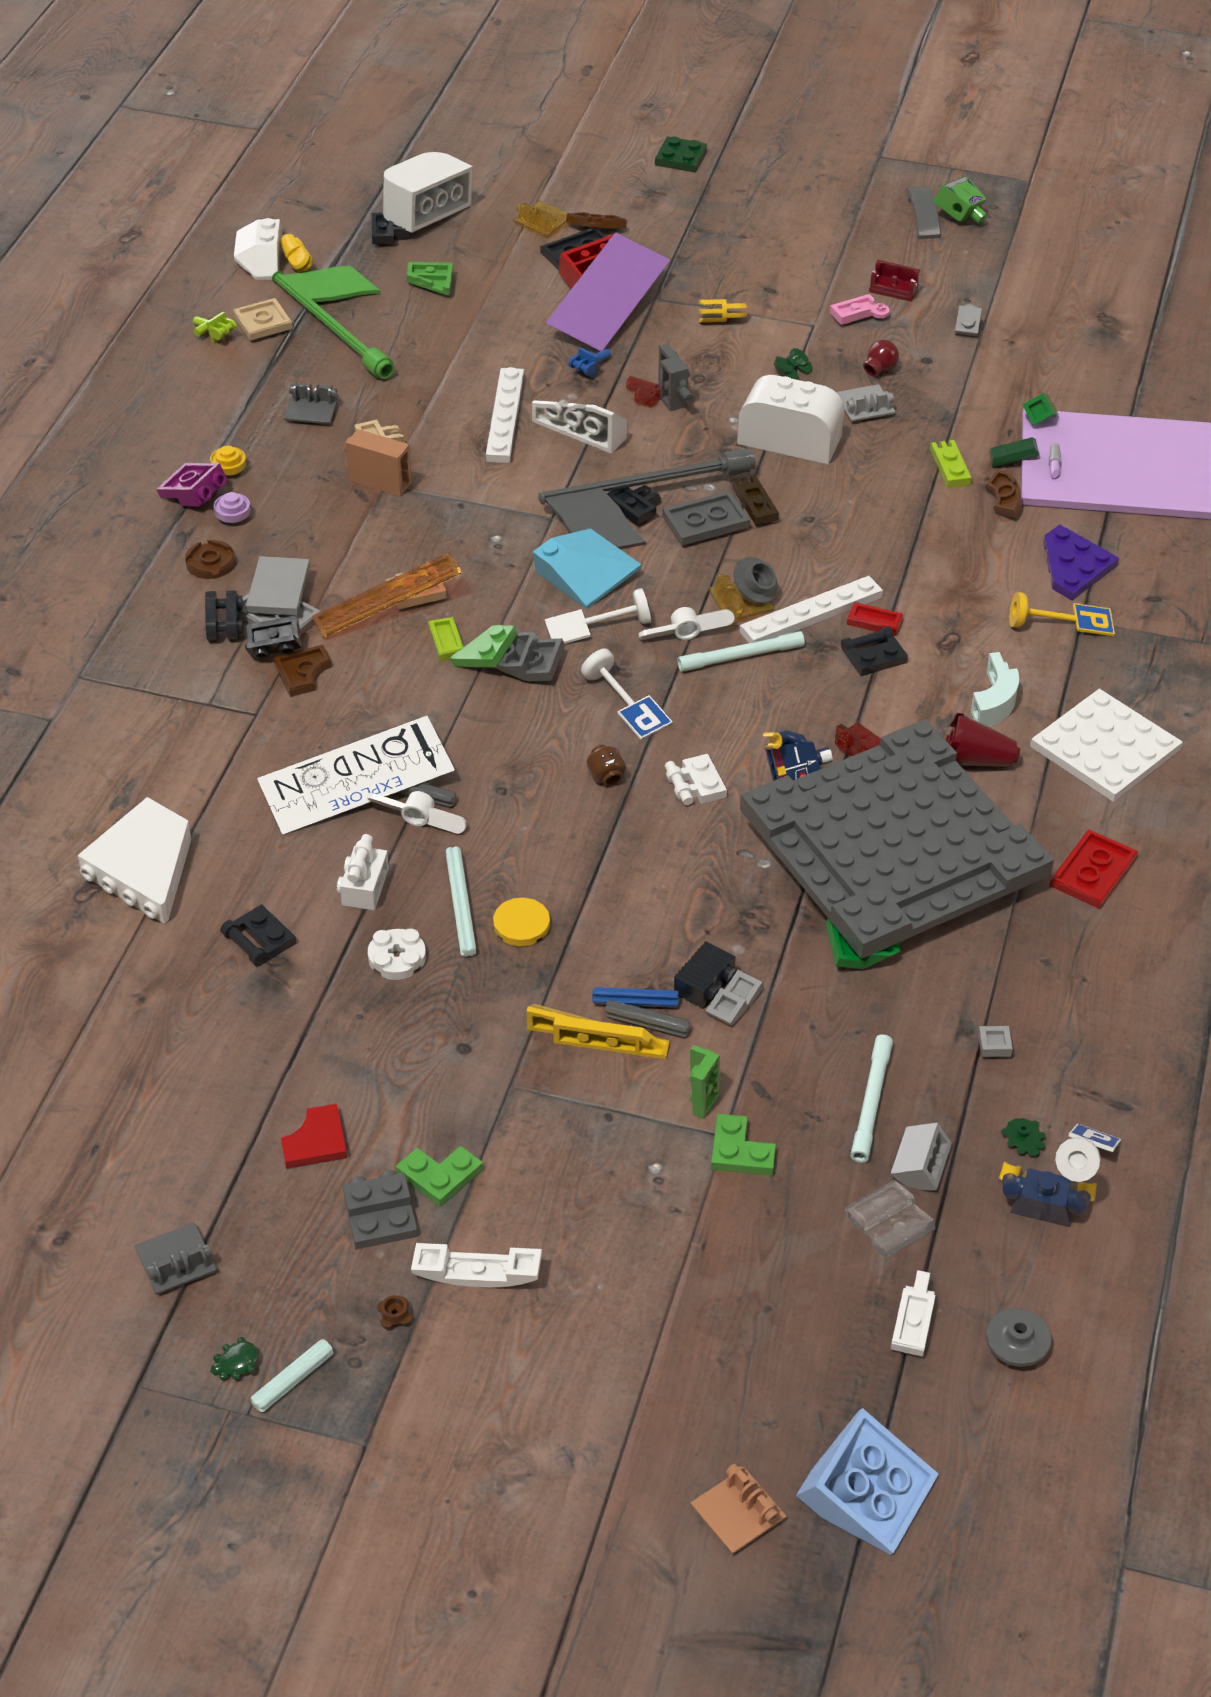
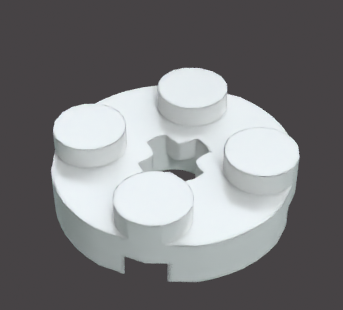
[368,929,426,980]

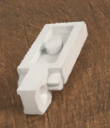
[891,1270,935,1357]

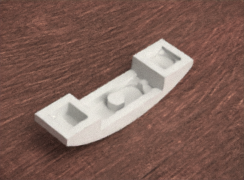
[411,1243,542,1288]

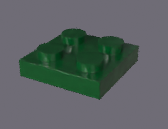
[655,136,707,173]

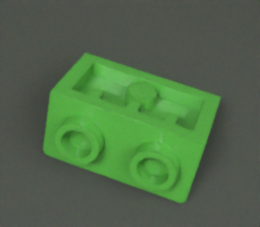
[689,1045,720,1119]

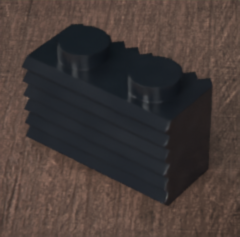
[674,941,737,1008]

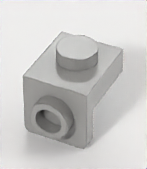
[955,304,982,337]

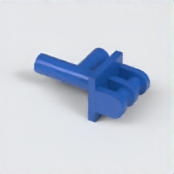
[568,348,611,378]

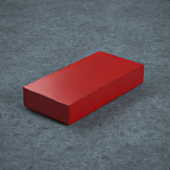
[847,602,903,636]

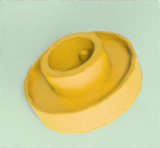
[210,446,246,475]

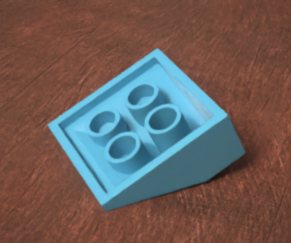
[533,529,642,609]

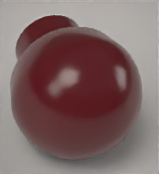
[863,340,899,377]

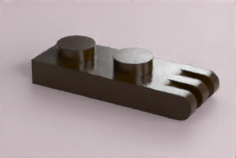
[732,475,779,525]

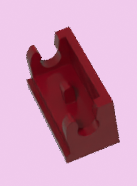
[869,260,920,302]

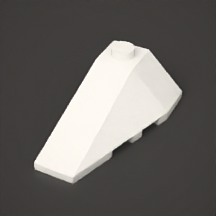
[532,400,627,454]

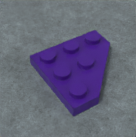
[1043,524,1119,601]

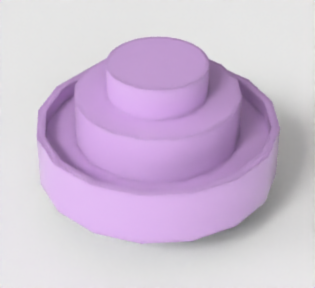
[214,492,251,523]

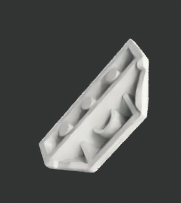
[234,218,283,280]

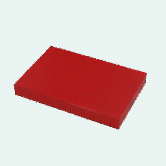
[1049,829,1138,909]

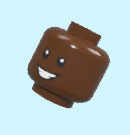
[586,745,626,786]

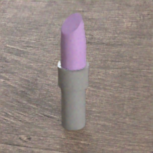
[1049,443,1061,478]

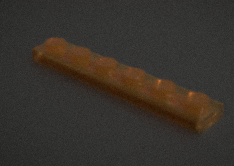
[312,552,462,638]

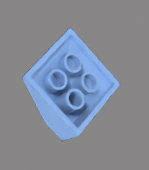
[796,1408,938,1555]

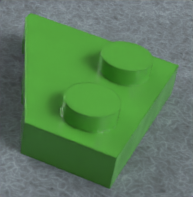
[407,262,453,295]

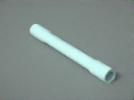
[677,631,805,672]
[850,1035,893,1163]

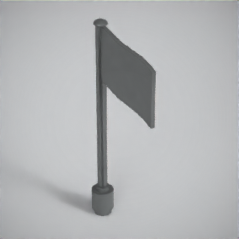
[538,448,756,549]

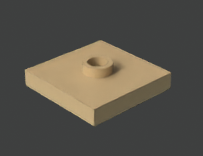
[233,298,293,340]

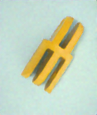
[280,234,313,273]
[699,299,748,323]

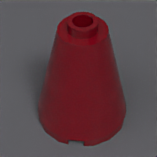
[945,712,1020,767]

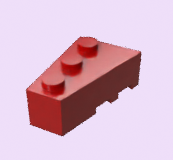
[559,234,614,289]

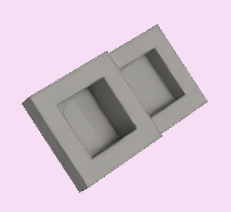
[706,970,764,1026]

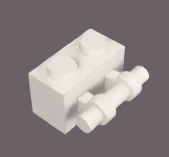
[337,834,389,910]

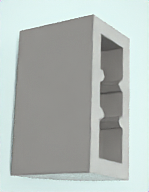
[891,1122,952,1190]

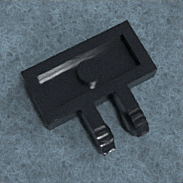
[371,213,411,245]
[607,485,661,525]

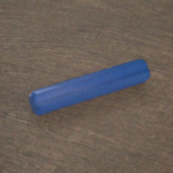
[592,987,679,1008]

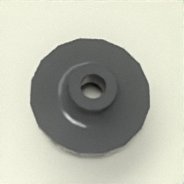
[733,557,778,604]
[986,1308,1052,1367]

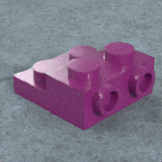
[156,463,227,508]

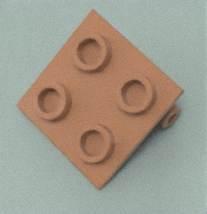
[690,1464,787,1555]

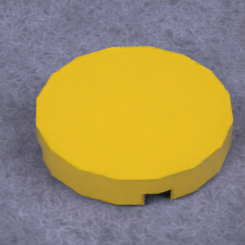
[493,898,550,947]

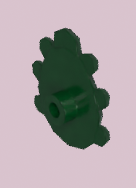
[1001,1118,1046,1157]
[210,1337,258,1381]

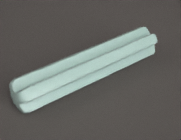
[251,1339,333,1412]

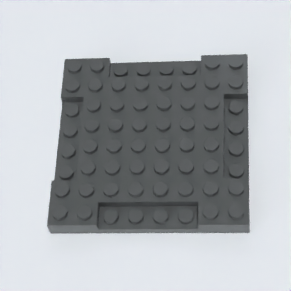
[740,719,1054,959]

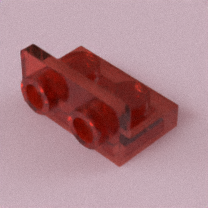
[835,722,881,757]

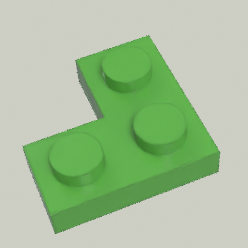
[711,1114,775,1176]
[395,1146,483,1207]

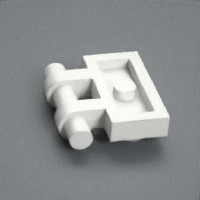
[665,754,727,805]

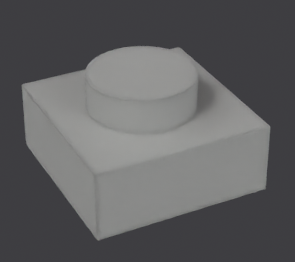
[978,1026,1013,1057]

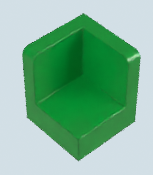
[1022,393,1059,426]

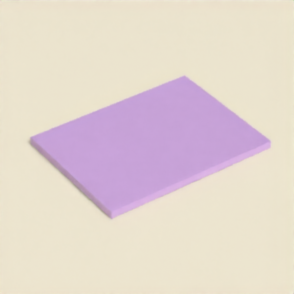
[1021,409,1211,519]

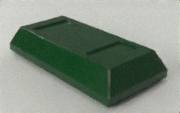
[989,437,1039,467]

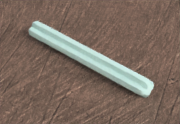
[446,846,476,957]

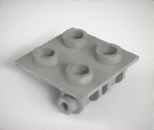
[836,384,895,422]

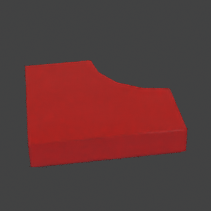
[281,1103,347,1168]

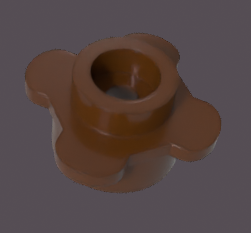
[377,1295,412,1329]

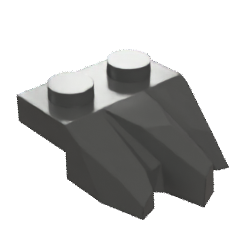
[495,632,565,682]

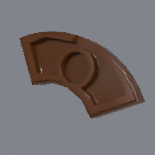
[566,212,627,228]
[985,469,1023,519]

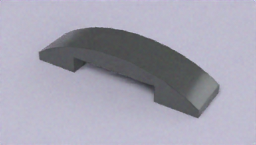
[905,186,940,239]

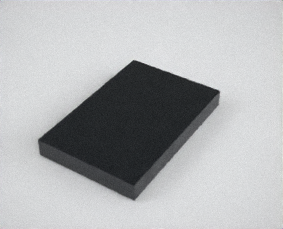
[540,227,607,270]

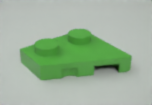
[450,625,518,667]

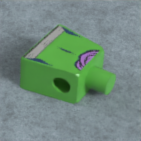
[933,176,987,224]

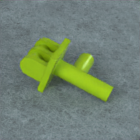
[193,312,237,343]

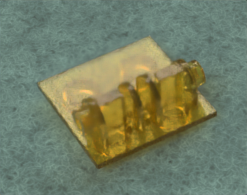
[513,200,568,236]
[709,573,774,620]

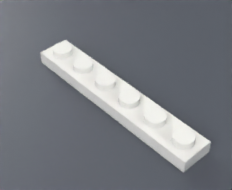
[486,367,524,463]
[740,576,883,643]

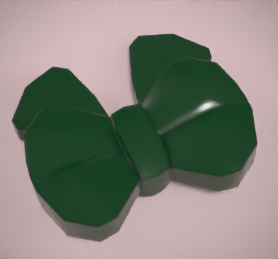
[774,348,812,380]

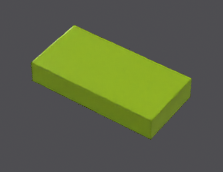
[428,617,463,661]

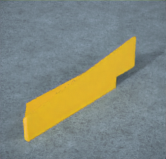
[526,1004,669,1059]

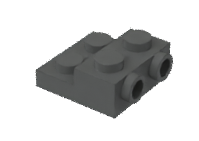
[343,1170,418,1250]

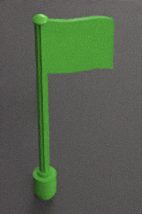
[272,266,395,379]

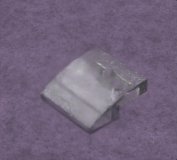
[845,1180,935,1258]

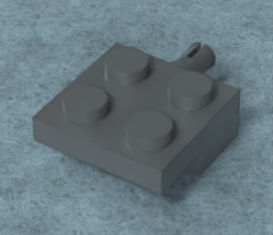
[658,343,694,412]

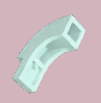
[971,652,1019,727]

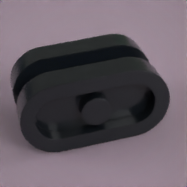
[205,590,244,641]

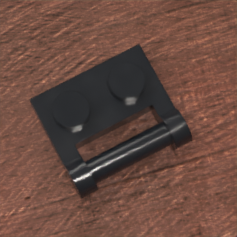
[841,626,908,676]
[220,904,297,966]

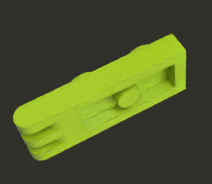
[930,440,971,488]

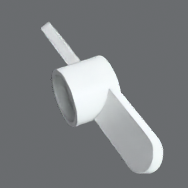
[638,607,734,640]
[367,791,467,834]

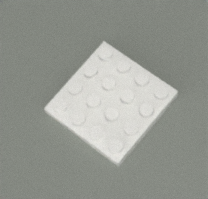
[1030,689,1183,802]

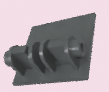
[284,382,339,424]
[134,1222,217,1295]

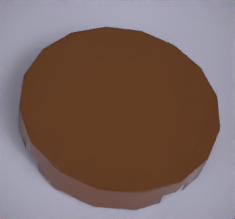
[185,540,235,579]

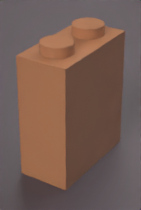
[345,429,412,496]

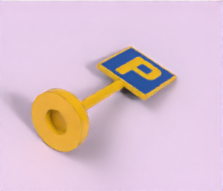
[1009,592,1115,636]

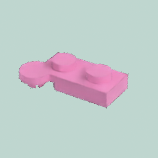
[830,294,889,325]

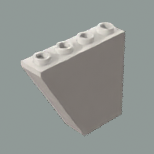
[78,797,191,924]

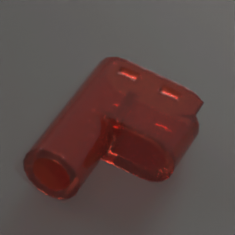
[626,376,660,407]

